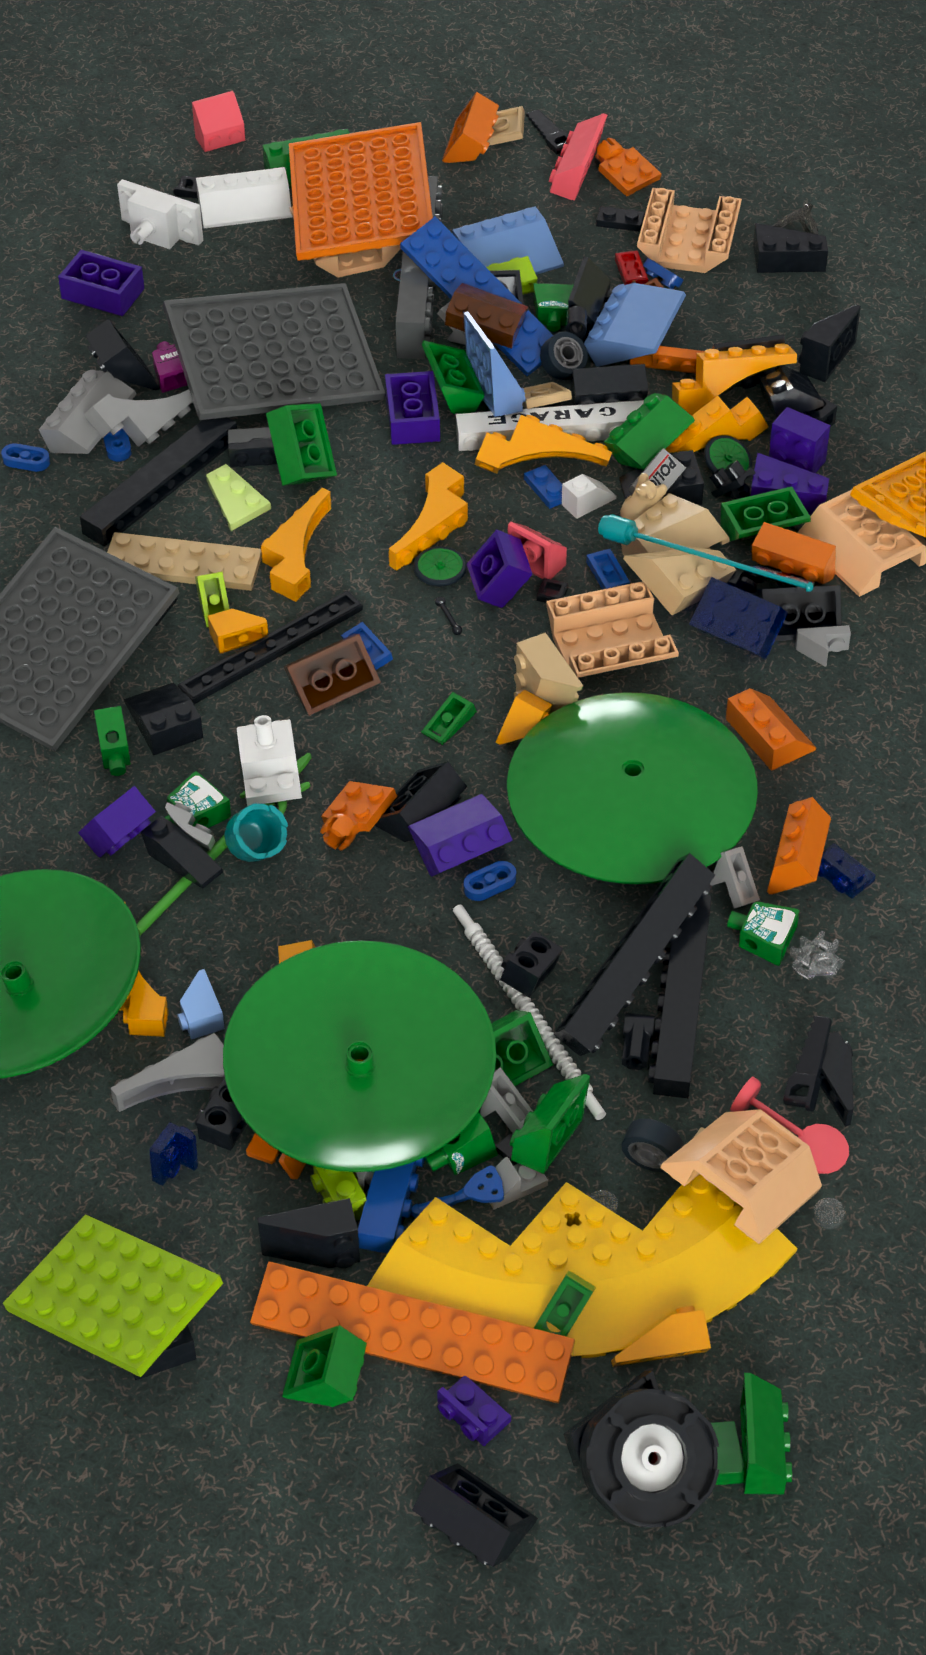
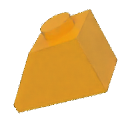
[208,609,268,654]
[496,689,553,745]

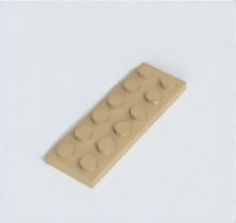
[107,532,262,591]

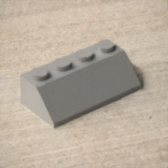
[39,370,136,454]

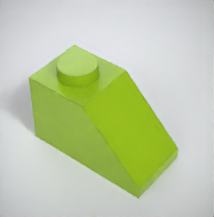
[195,572,229,627]

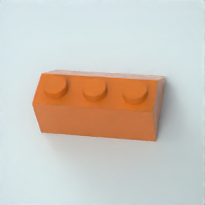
[442,92,499,163]
[752,522,836,584]
[726,688,816,771]
[767,797,831,894]

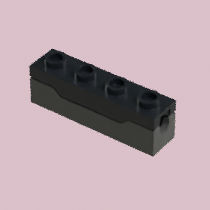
[228,427,277,467]

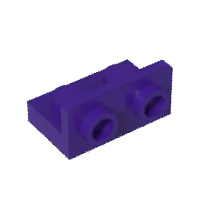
[437,1376,511,1446]

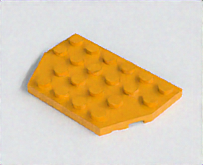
[850,451,926,537]

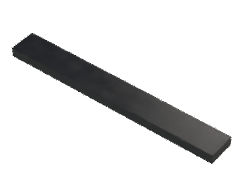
[178,591,363,704]

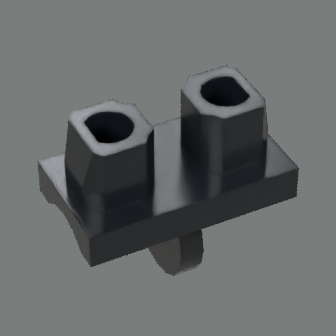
[709,460,756,500]

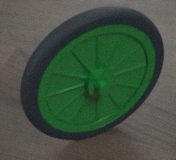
[704,435,752,473]
[413,546,467,586]

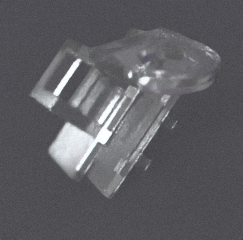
[790,930,845,981]

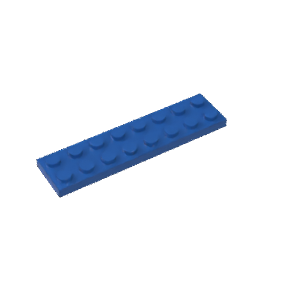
[400,216,553,376]

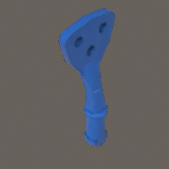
[411,1166,504,1218]

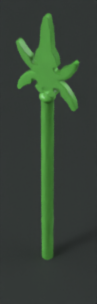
[137,753,311,935]

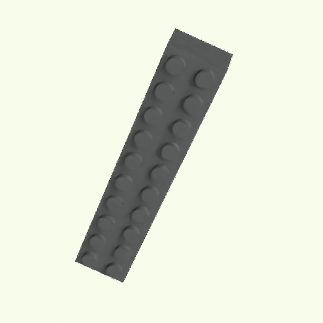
[396,176,443,359]

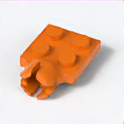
[595,138,661,196]
[320,781,397,850]

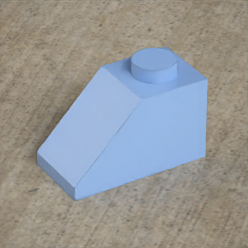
[177,969,225,1040]

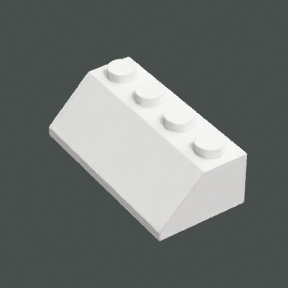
[196,167,292,228]

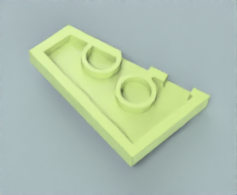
[206,464,271,531]

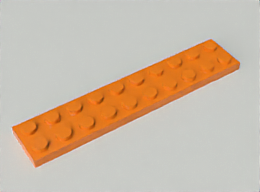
[250,1261,575,1404]

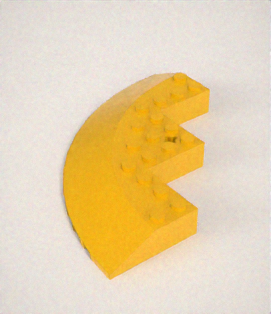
[367,1174,797,1358]

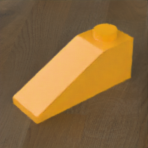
[611,1306,711,1367]

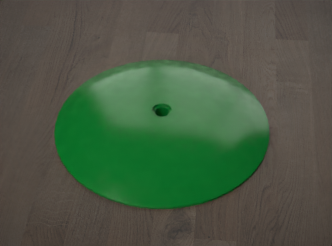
[507,692,758,884]
[0,869,141,1079]
[223,941,496,1172]

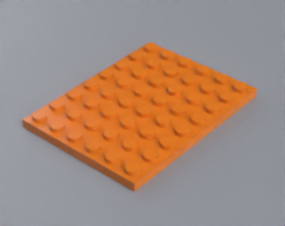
[289,122,433,261]

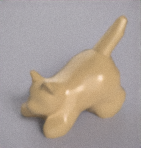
[616,473,667,543]

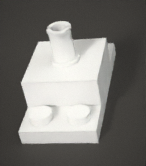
[117,179,203,249]
[237,715,302,806]

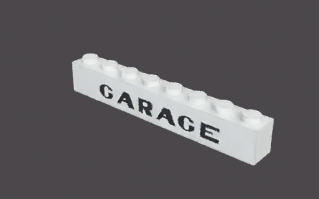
[456,400,644,451]

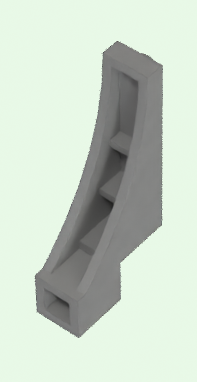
[84,389,193,446]
[111,1033,225,1112]

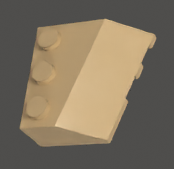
[621,493,730,556]
[623,547,736,615]
[514,633,583,714]

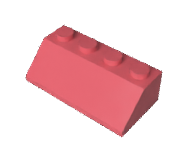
[549,113,607,200]

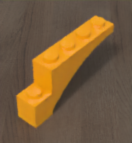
[672,344,797,416]
[665,396,769,453]
[475,415,612,474]
[389,462,468,571]
[261,488,331,602]
[120,902,169,1037]

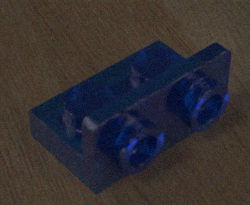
[818,843,876,899]
[149,1122,198,1186]

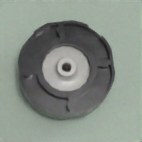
[580,1388,719,1527]

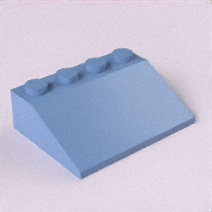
[452,206,564,274]
[584,283,686,367]
[463,312,526,417]

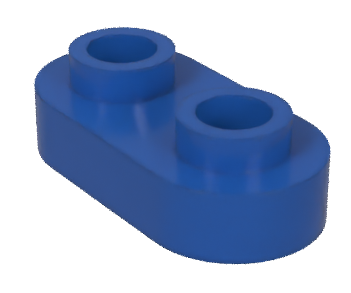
[643,258,684,289]
[103,429,131,462]
[1,444,50,472]
[464,861,516,901]

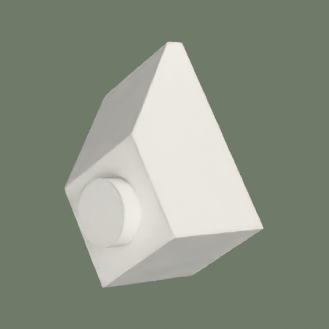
[562,474,617,519]

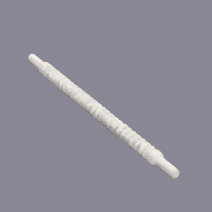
[453,904,606,1120]

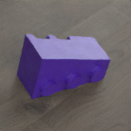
[751,453,829,515]

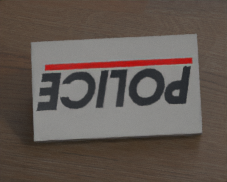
[628,448,686,494]

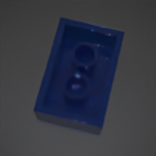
[689,577,788,660]

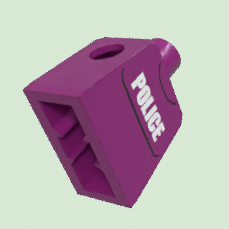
[152,341,188,393]

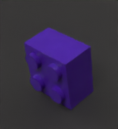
[769,407,830,473]
[467,529,533,608]
[78,786,156,858]

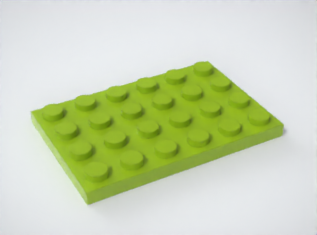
[3,1214,223,1377]

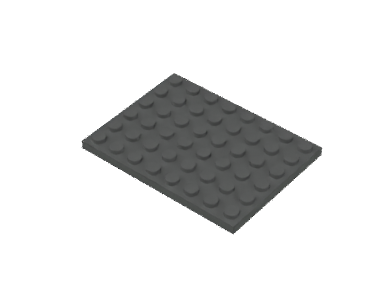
[163,283,386,420]
[0,527,180,751]

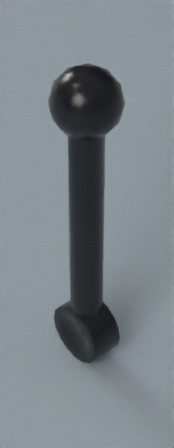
[435,597,462,635]

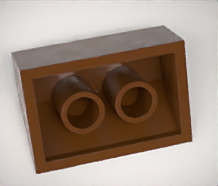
[445,283,528,349]
[283,634,381,716]

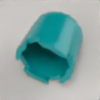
[224,803,288,862]

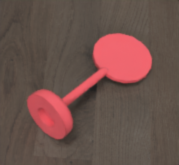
[730,1076,849,1174]

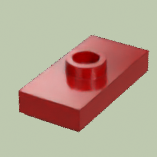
[615,251,648,285]

